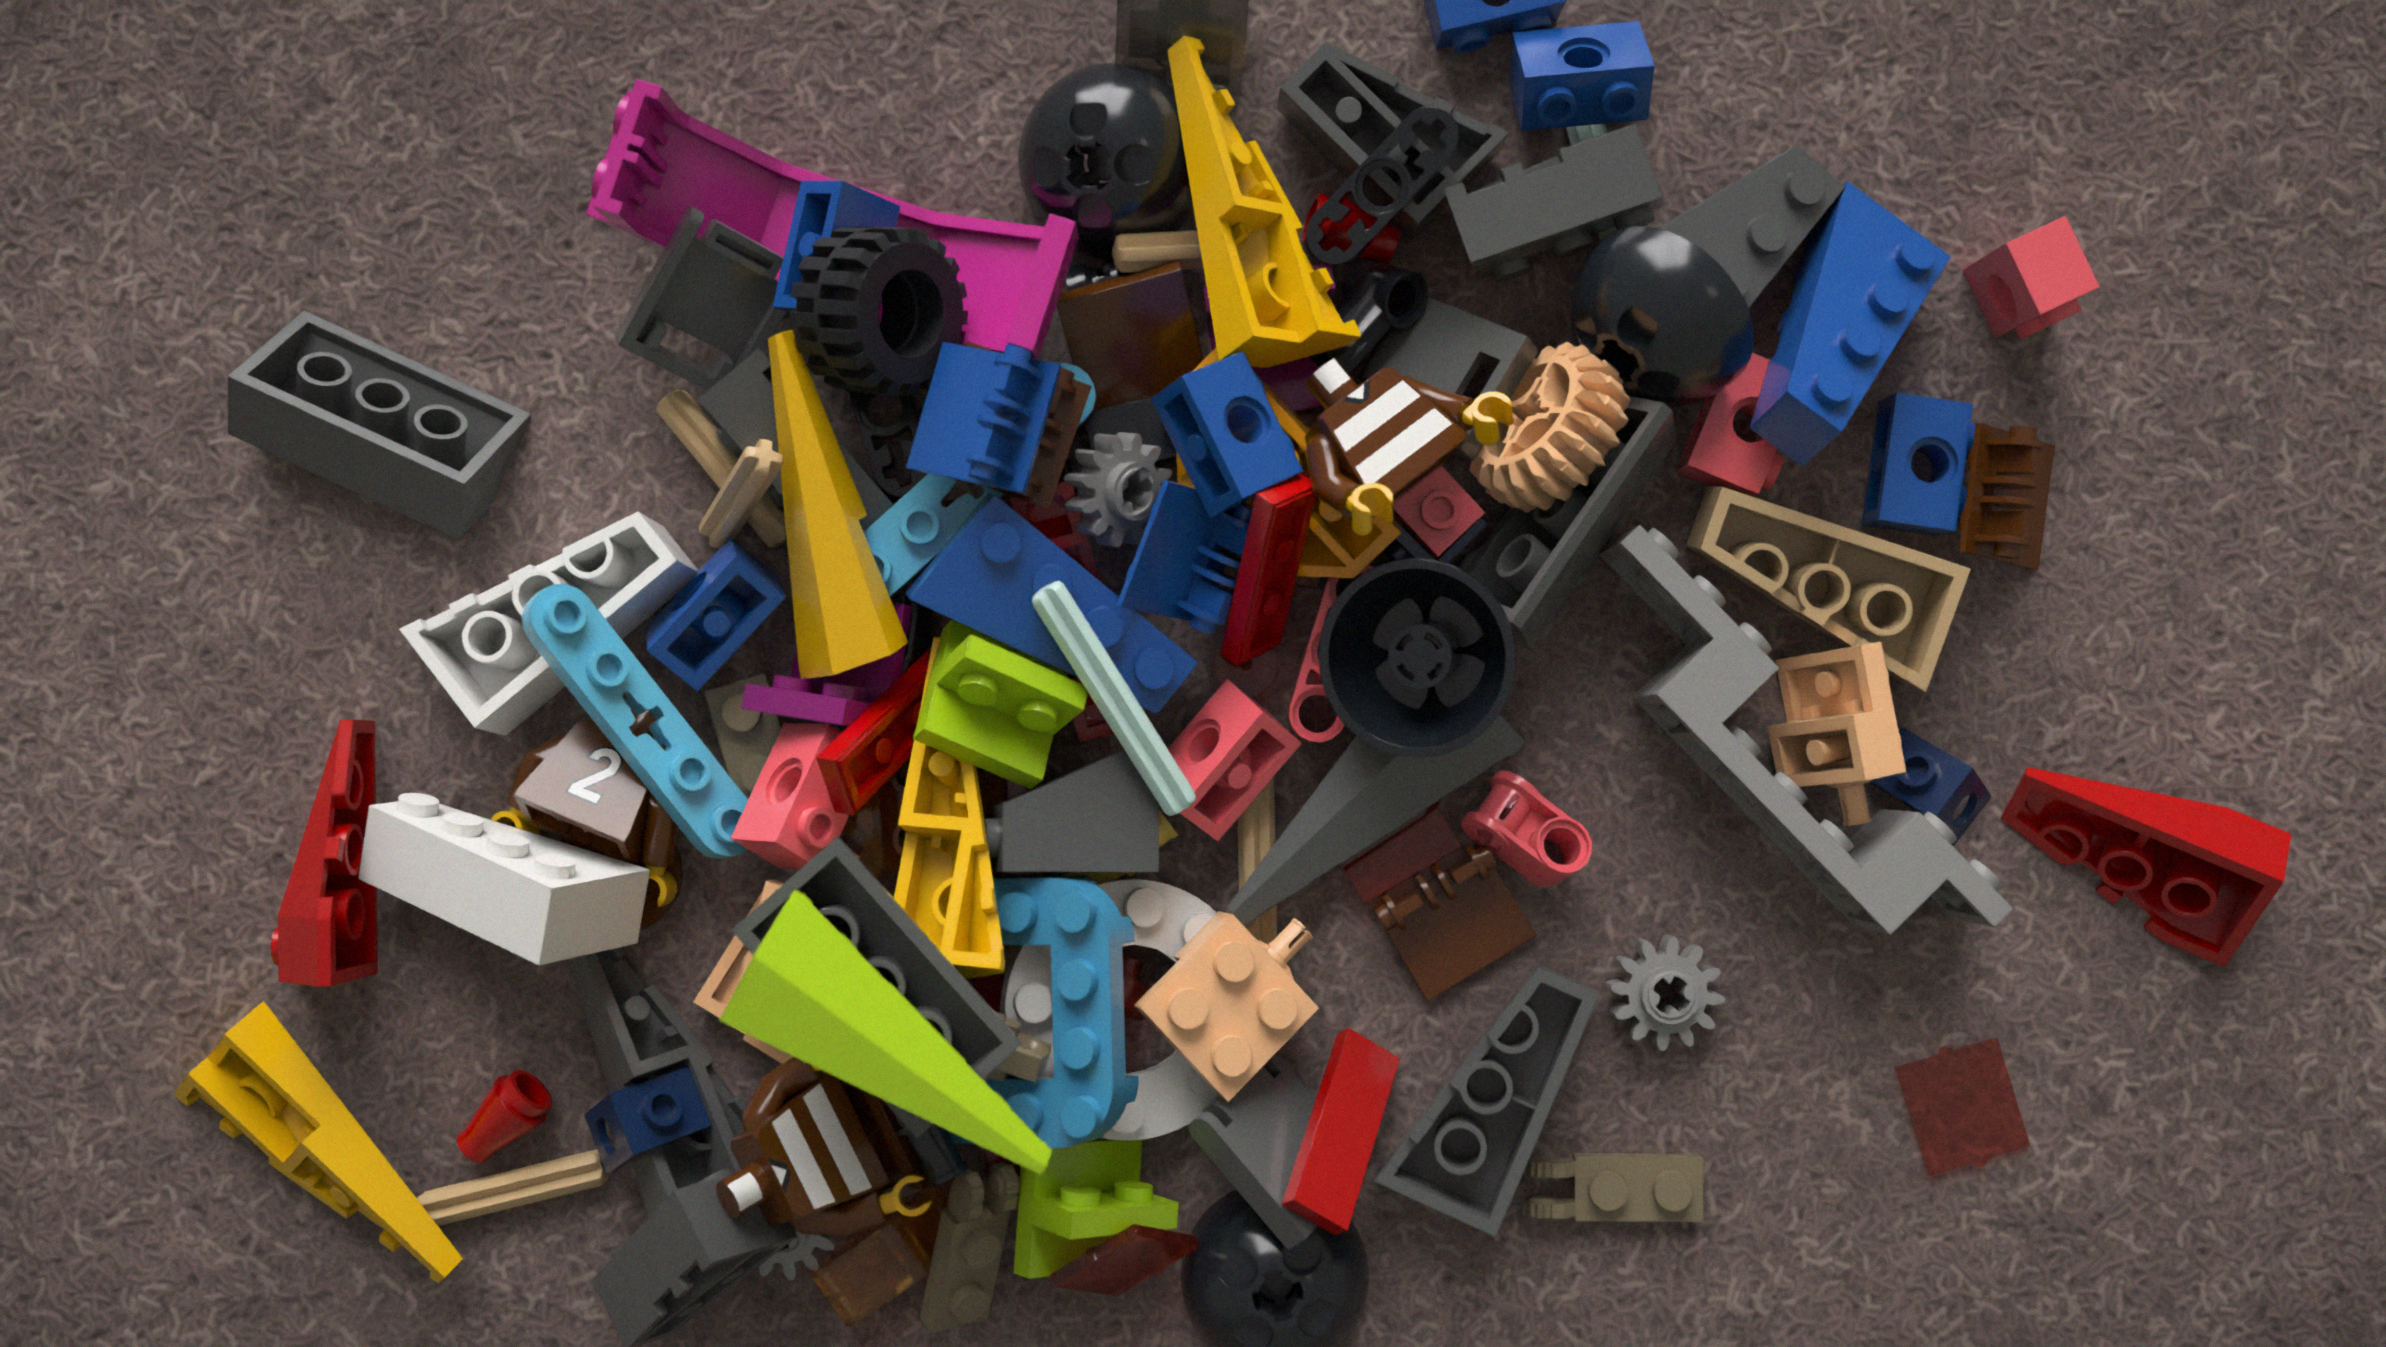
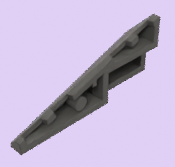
[1226,662,1525,929]
[568,947,748,1217]

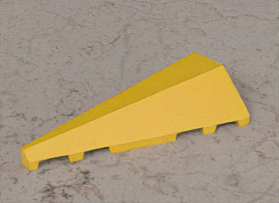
[1167,35,1362,368]
[768,330,908,679]
[894,637,1005,979]
[173,1001,463,1284]

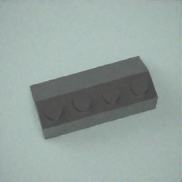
[228,311,531,540]
[1465,395,1677,650]
[731,837,1022,1138]

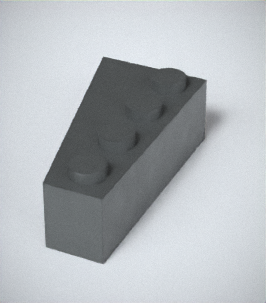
[1374,963,1600,1237]

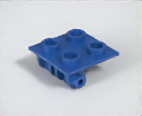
[906,342,1062,494]
[1116,480,1252,634]

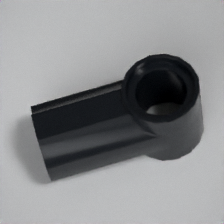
[1308,258,1428,375]

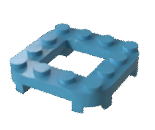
[893,876,1139,1148]

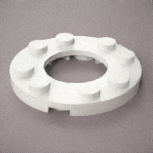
[1000,878,1217,1141]

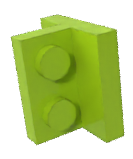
[913,619,1088,790]
[1014,1138,1179,1279]

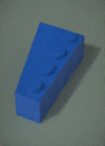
[1750,181,1951,467]
[906,492,1198,714]

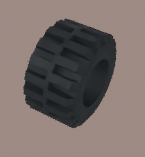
[790,226,968,397]

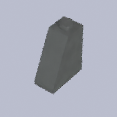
[984,747,1159,872]

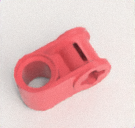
[1461,770,1592,888]

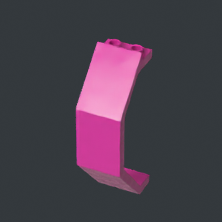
[586,78,1079,360]

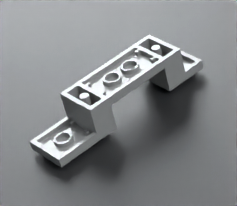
[1598,525,2013,935]

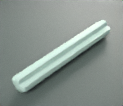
[1032,581,1196,816]

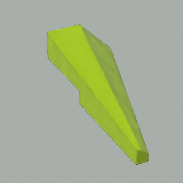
[719,889,1052,1175]

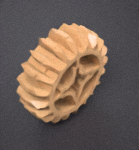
[1469,342,1631,513]

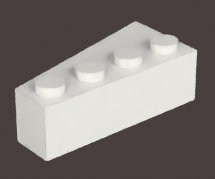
[399,512,699,736]
[358,793,650,965]

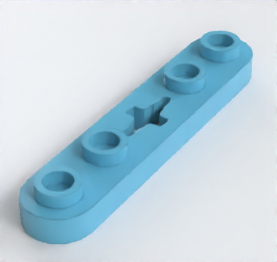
[864,363,1096,597]
[522,584,748,859]

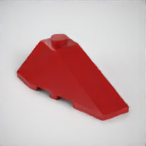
[270,720,378,987]
[2000,767,2291,968]

